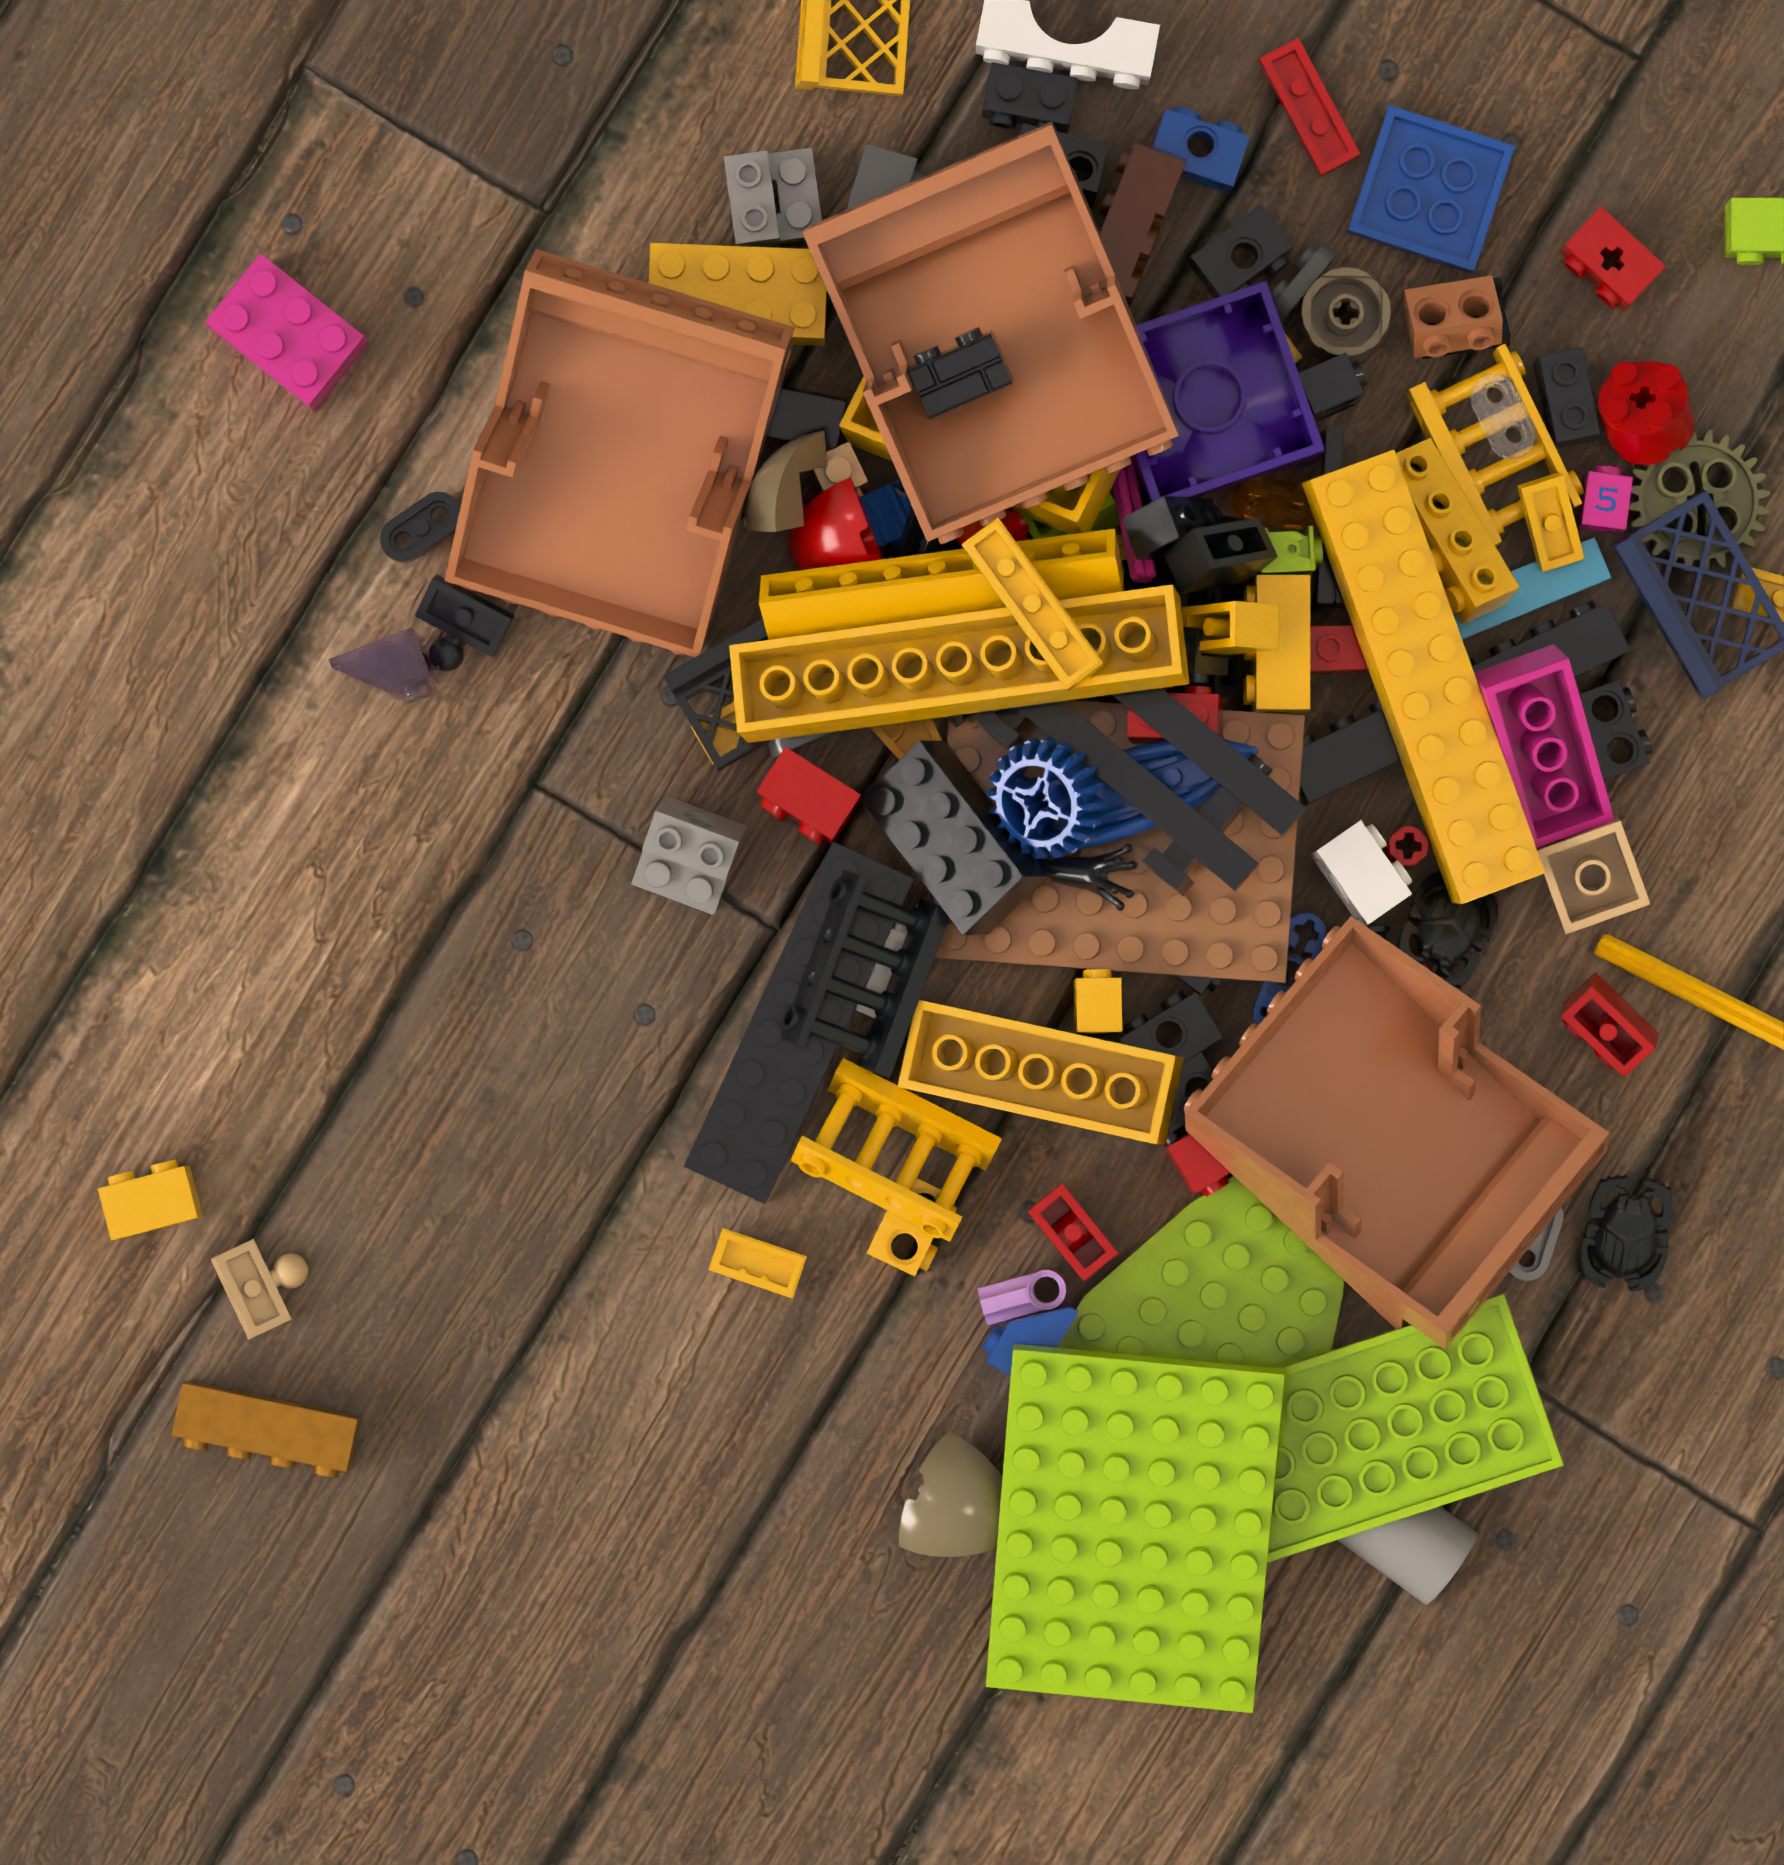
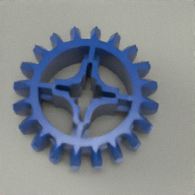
[986,738,1107,859]

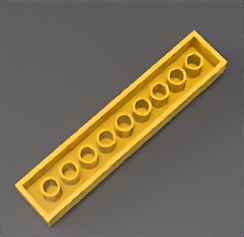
[1302,450,1545,904]
[729,585,1189,743]

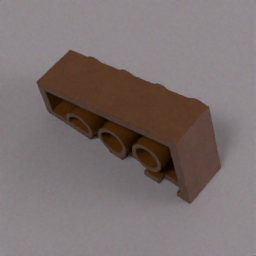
[1099,140,1187,308]

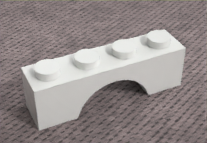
[975,0,1160,89]

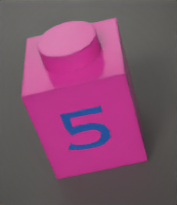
[1577,466,1633,535]

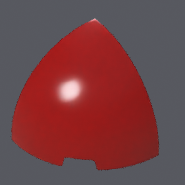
[788,477,885,571]

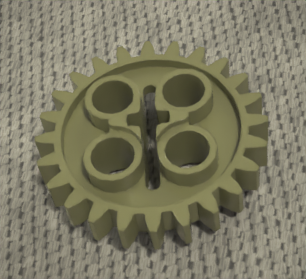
[1628,429,1770,573]

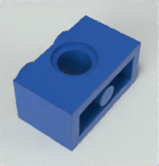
[1153,107,1250,194]

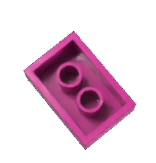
[205,253,369,412]

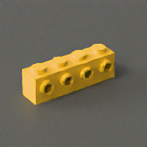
[1396,438,1520,625]

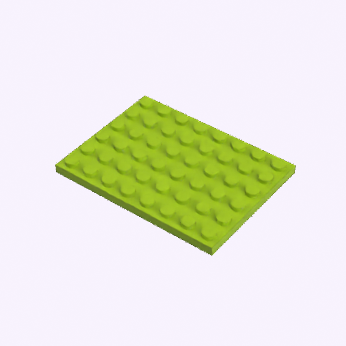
[986,1344,1285,1713]

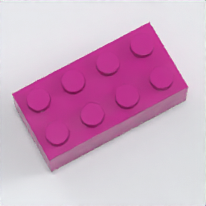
[1474,644,1615,848]

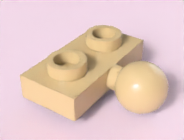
[210,1239,308,1340]

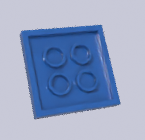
[1347,105,1515,274]

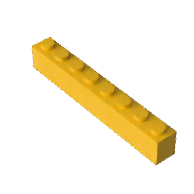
[759,529,1124,640]

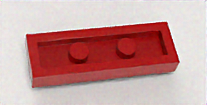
[1258,38,1361,178]

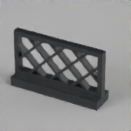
[663,618,772,772]

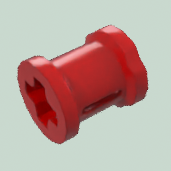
[1385,826,1429,868]

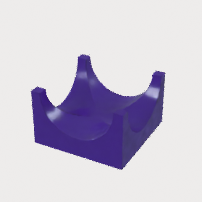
[1133,281,1325,506]

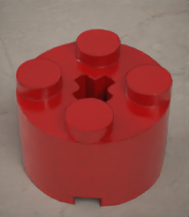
[1598,361,1695,465]

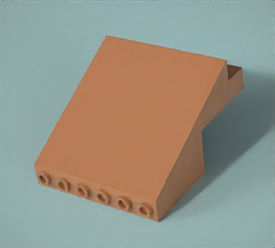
[802,122,1179,544]
[444,249,795,657]
[1184,916,1610,1349]

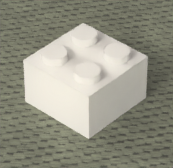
[1310,820,1412,926]

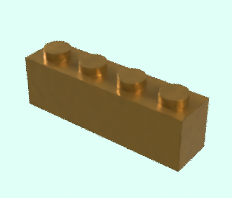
[171,1381,362,1478]

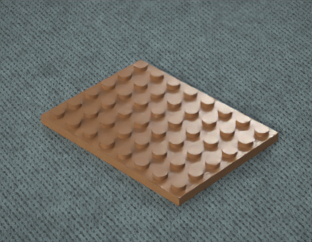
[935,700,1306,983]

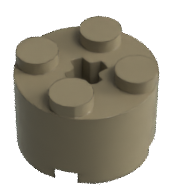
[1298,267,1391,362]

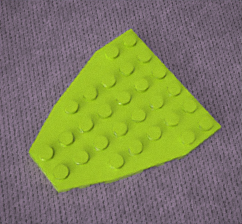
[1058,1175,1344,1368]

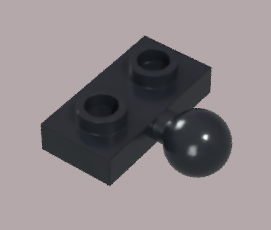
[415,575,515,672]

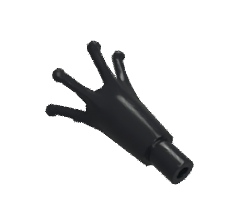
[1036,844,1138,911]

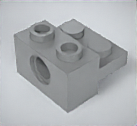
[723,148,822,248]
[631,795,747,915]

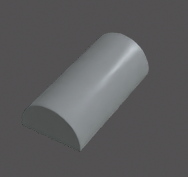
[1337,1506,1478,1605]

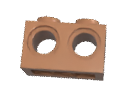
[1404,275,1503,358]

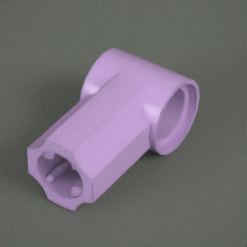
[977,1269,1067,1326]

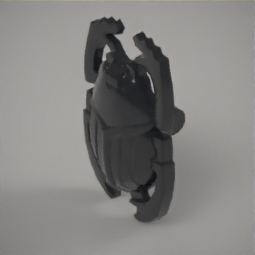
[1397,871,1498,989]
[1579,1174,1673,1291]

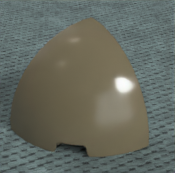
[744,431,828,532]
[899,1431,1002,1557]

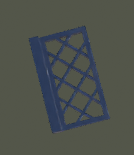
[1610,490,1784,699]

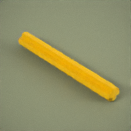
[1594,934,1784,1050]

